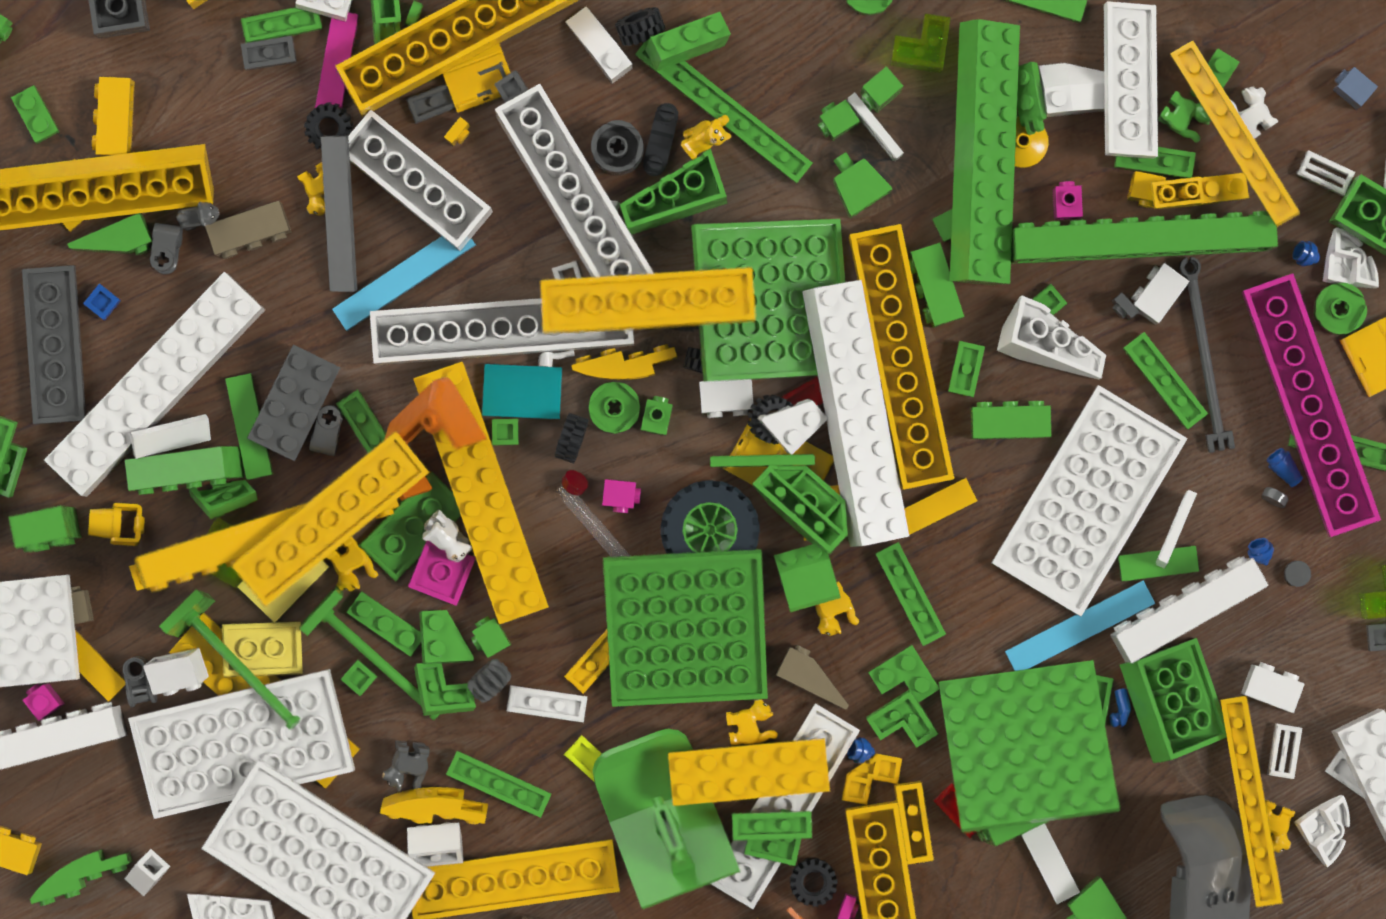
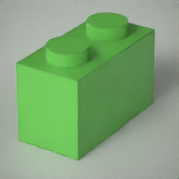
[860,66,903,113]

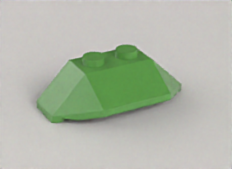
[752,465,848,554]

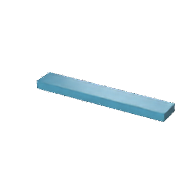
[332,236,476,331]
[1004,580,1155,671]

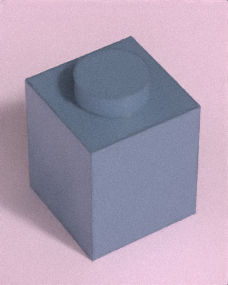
[1333,67,1378,110]

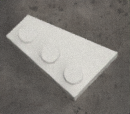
[187,893,275,919]

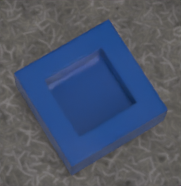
[83,283,121,320]

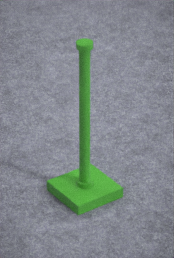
[300,586,440,721]
[159,589,301,730]

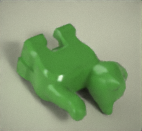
[1157,91,1211,143]

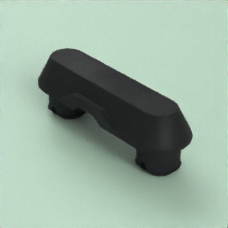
[643,103,678,176]

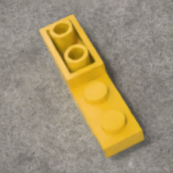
[1150,173,1249,209]
[571,344,677,380]
[380,787,488,824]

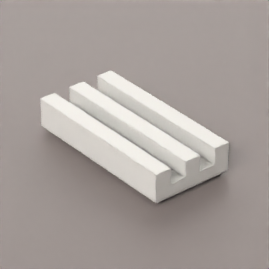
[1296,150,1355,196]
[1267,723,1302,779]

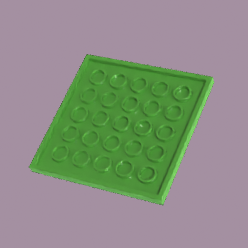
[692,219,845,382]
[603,550,768,707]
[939,660,1119,833]

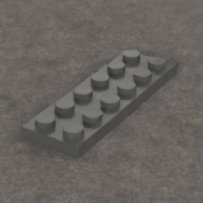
[22,265,86,424]

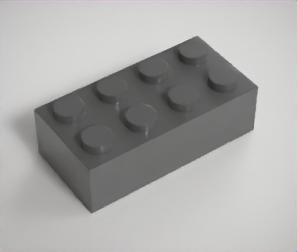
[89,0,150,39]
[247,344,341,461]

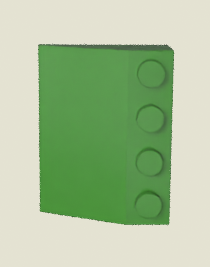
[1120,638,1227,763]

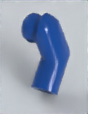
[1109,689,1131,727]

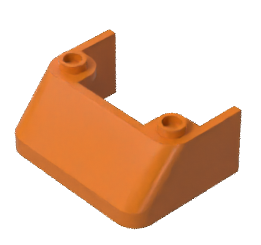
[384,377,487,500]

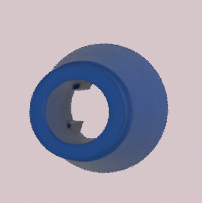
[1266,448,1303,487]

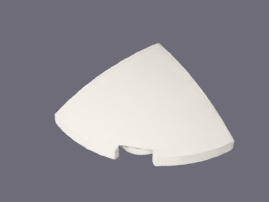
[1323,227,1379,288]
[1294,795,1350,867]

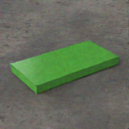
[359,472,461,582]

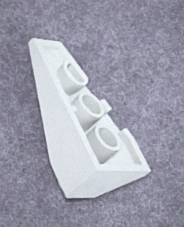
[1038,63,1105,117]

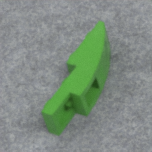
[371,0,401,45]
[30,849,133,906]

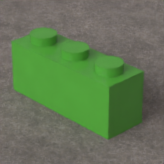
[645,12,731,71]
[909,243,964,328]
[971,401,1051,439]

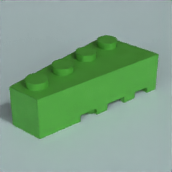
[620,148,727,235]
[125,446,244,495]

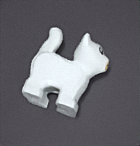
[1230,86,1278,139]
[422,510,472,562]

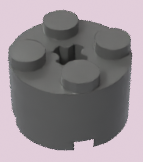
[591,120,644,176]

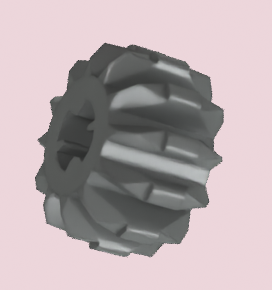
[467,659,511,703]

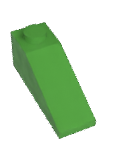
[68,213,152,255]

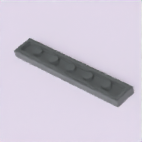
[321,136,357,292]

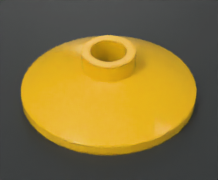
[1015,117,1048,168]

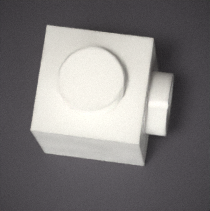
[125,849,170,896]

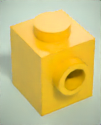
[1127,171,1166,208]

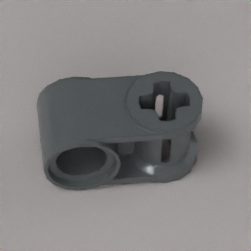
[150,223,183,275]
[309,406,343,457]
[123,656,157,707]

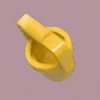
[88,503,145,546]

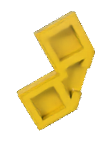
[841,753,902,805]

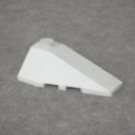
[997,296,1106,380]

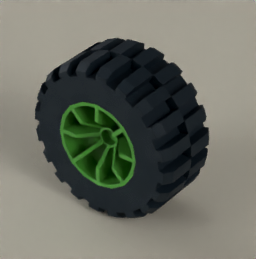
[660,480,760,554]

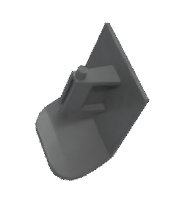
[1161,795,1252,919]

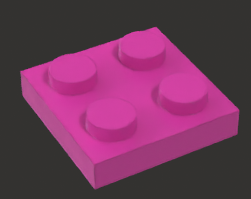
[408,541,476,606]

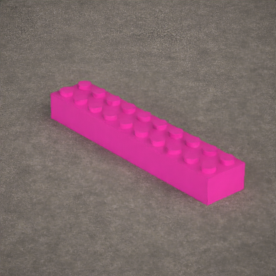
[1242,274,1381,537]

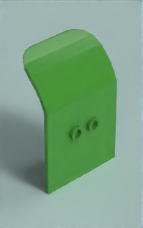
[592,729,741,909]

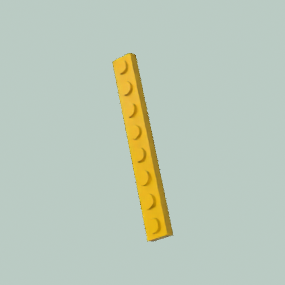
[1170,40,1300,227]
[1220,696,1283,907]

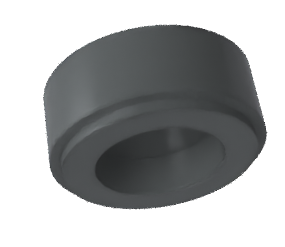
[1261,487,1289,508]
[1284,561,1311,587]

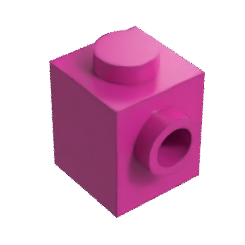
[1053,181,1083,220]
[602,479,641,513]
[23,683,65,721]

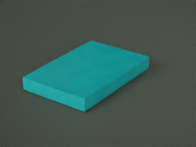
[482,364,562,419]

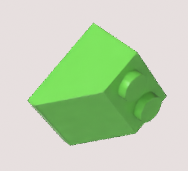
[774,544,841,612]

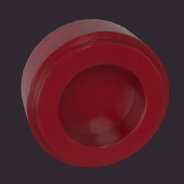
[561,470,588,496]

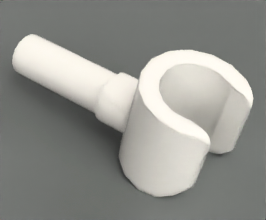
[538,350,575,367]

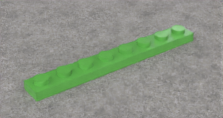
[635,39,813,184]

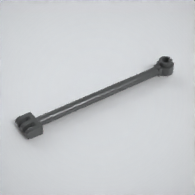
[1179,257,1235,453]

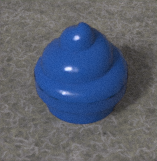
[1292,241,1320,267]
[1248,538,1274,565]
[847,737,875,764]

